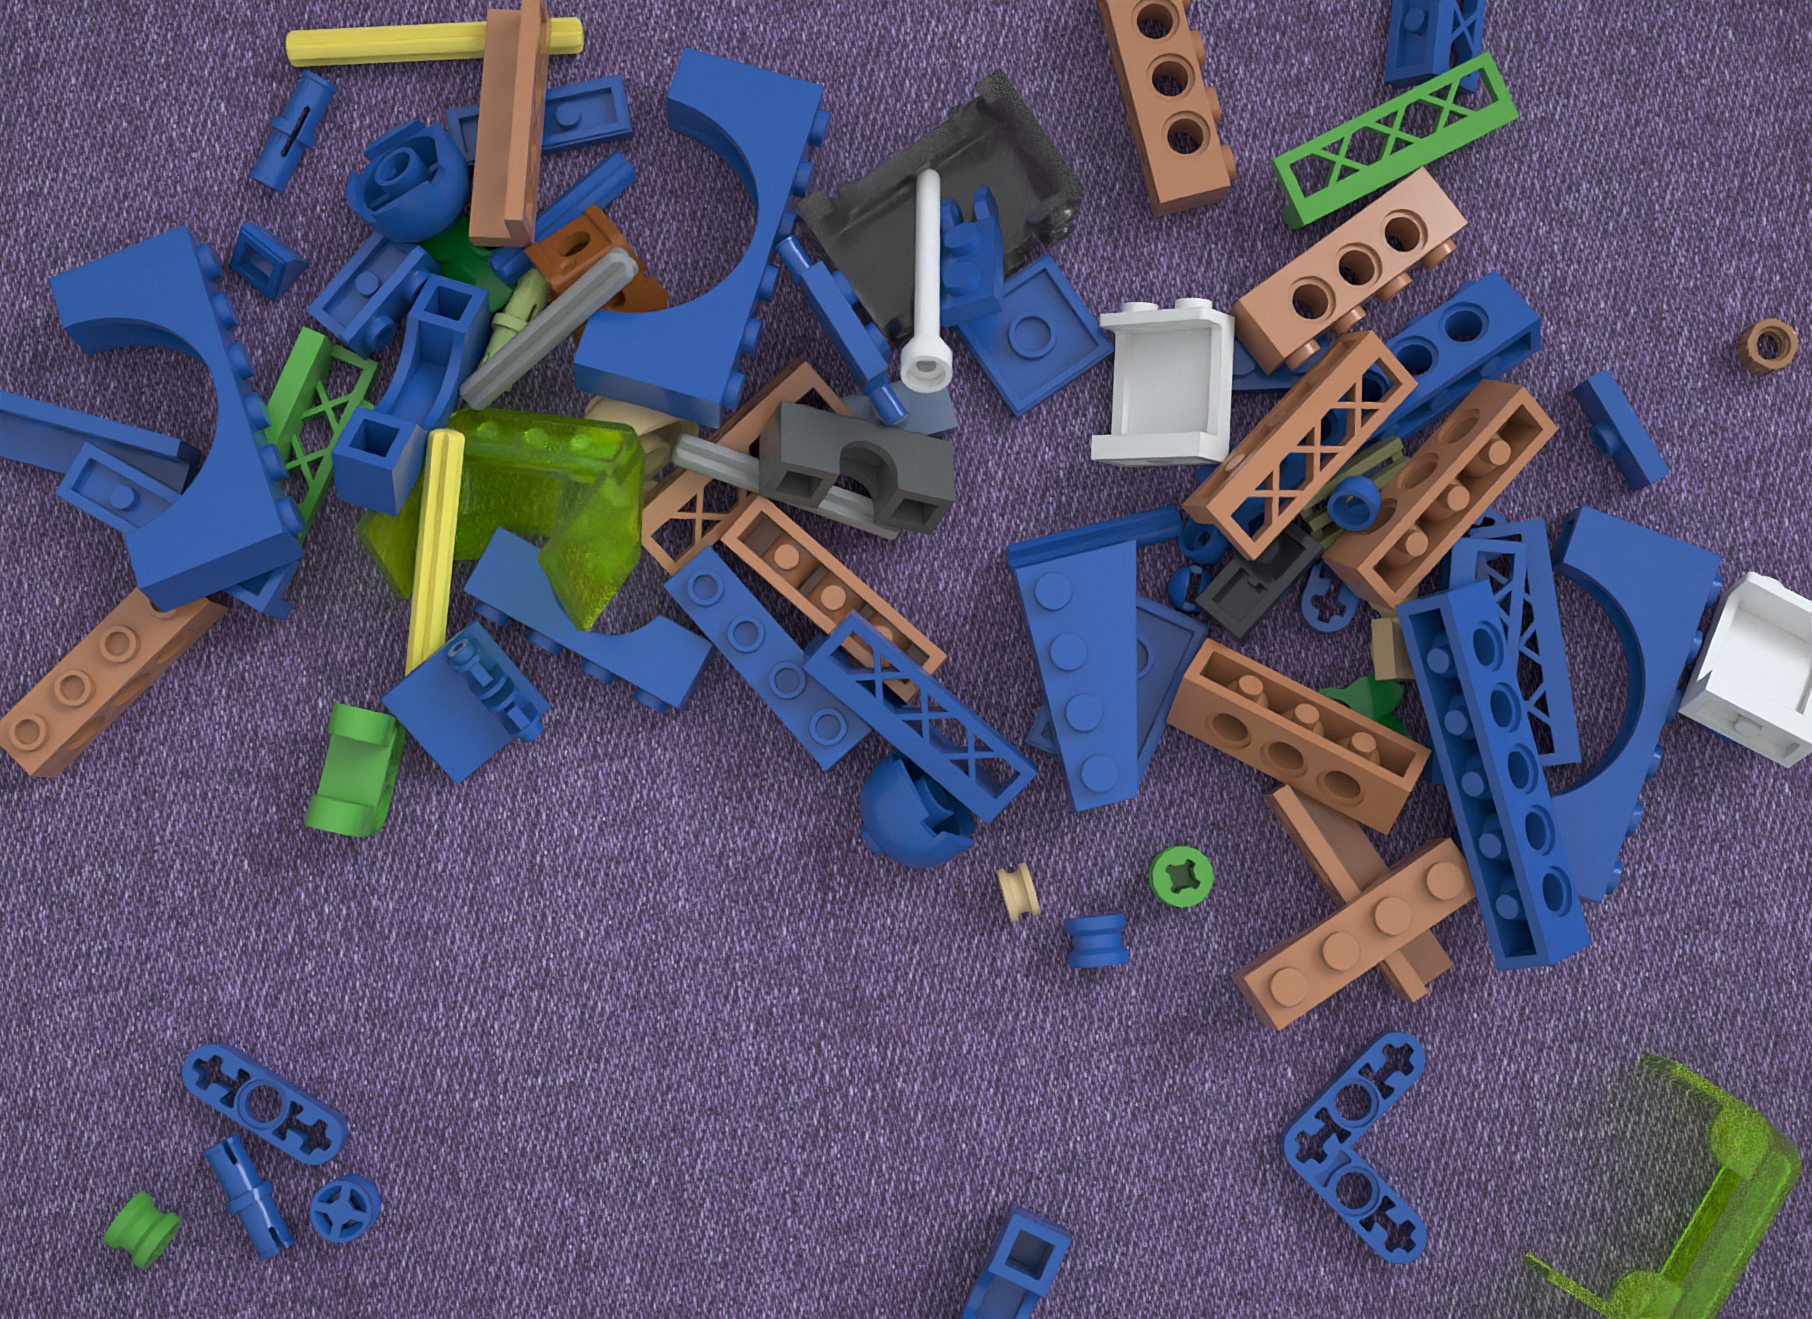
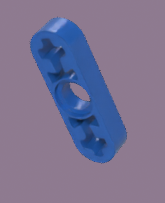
[182,1042,349,1165]

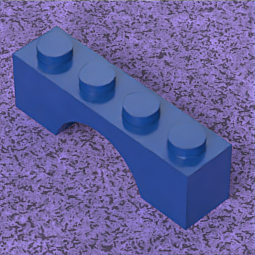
[331,273,491,517]
[463,526,718,715]

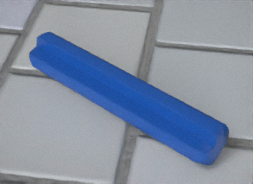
[488,152,636,285]
[1005,505,1183,576]

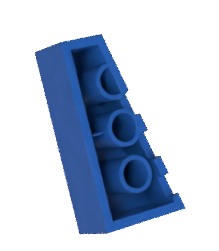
[1012,540,1138,813]

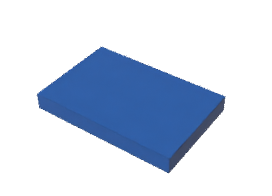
[1024,593,1210,789]

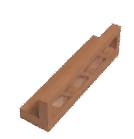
[469,0,552,248]
[1181,330,1418,560]
[619,357,854,577]
[1262,782,1454,1003]

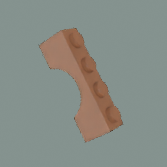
[1230,837,1476,1031]

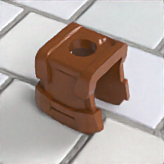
[523,203,670,349]

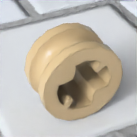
[996,862,1041,923]

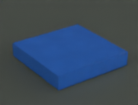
[952,252,1115,420]

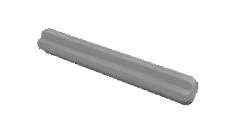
[459,247,638,411]
[671,433,901,540]

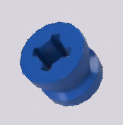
[1064,913,1130,968]
[310,1174,382,1243]

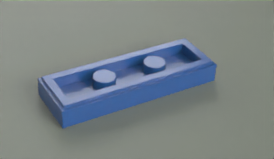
[445,74,634,171]

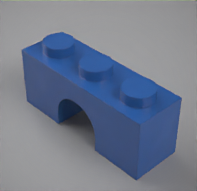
[958,1202,1072,1319]

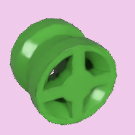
[1148,846,1214,908]
[102,1190,183,1271]

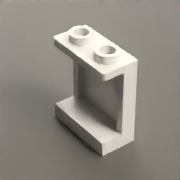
[1091,298,1235,467]
[1678,572,1812,768]

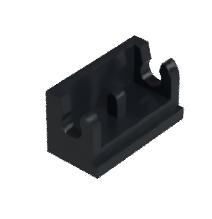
[1195,521,1325,647]

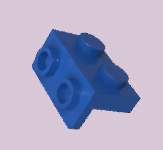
[305,231,443,361]

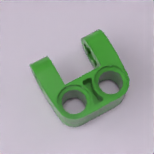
[304,702,406,837]

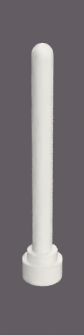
[901,169,952,393]

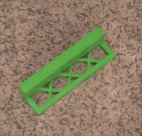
[1269,51,1519,231]
[264,326,383,546]

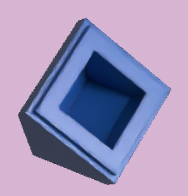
[229,222,310,303]

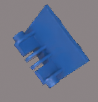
[379,619,551,785]

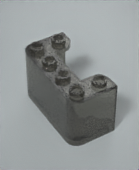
[794,68,1085,350]

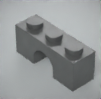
[759,400,955,535]

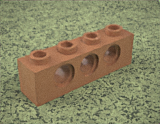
[1097,0,1236,218]
[1227,166,1468,376]
[1321,379,1558,611]
[720,495,948,704]
[0,586,229,778]
[1166,637,1432,836]

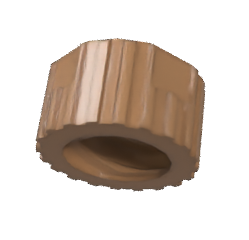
[1736,318,1799,376]

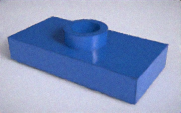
[1571,369,1669,493]

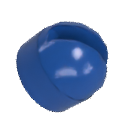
[1327,476,1381,531]
[1178,517,1232,566]
[1166,564,1214,614]

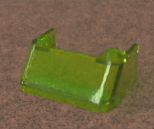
[354,407,645,632]
[1522,1052,1802,1319]

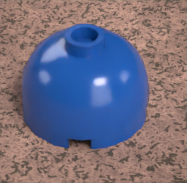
[345,119,471,243]
[860,748,976,869]

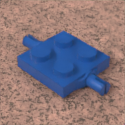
[774,234,908,427]

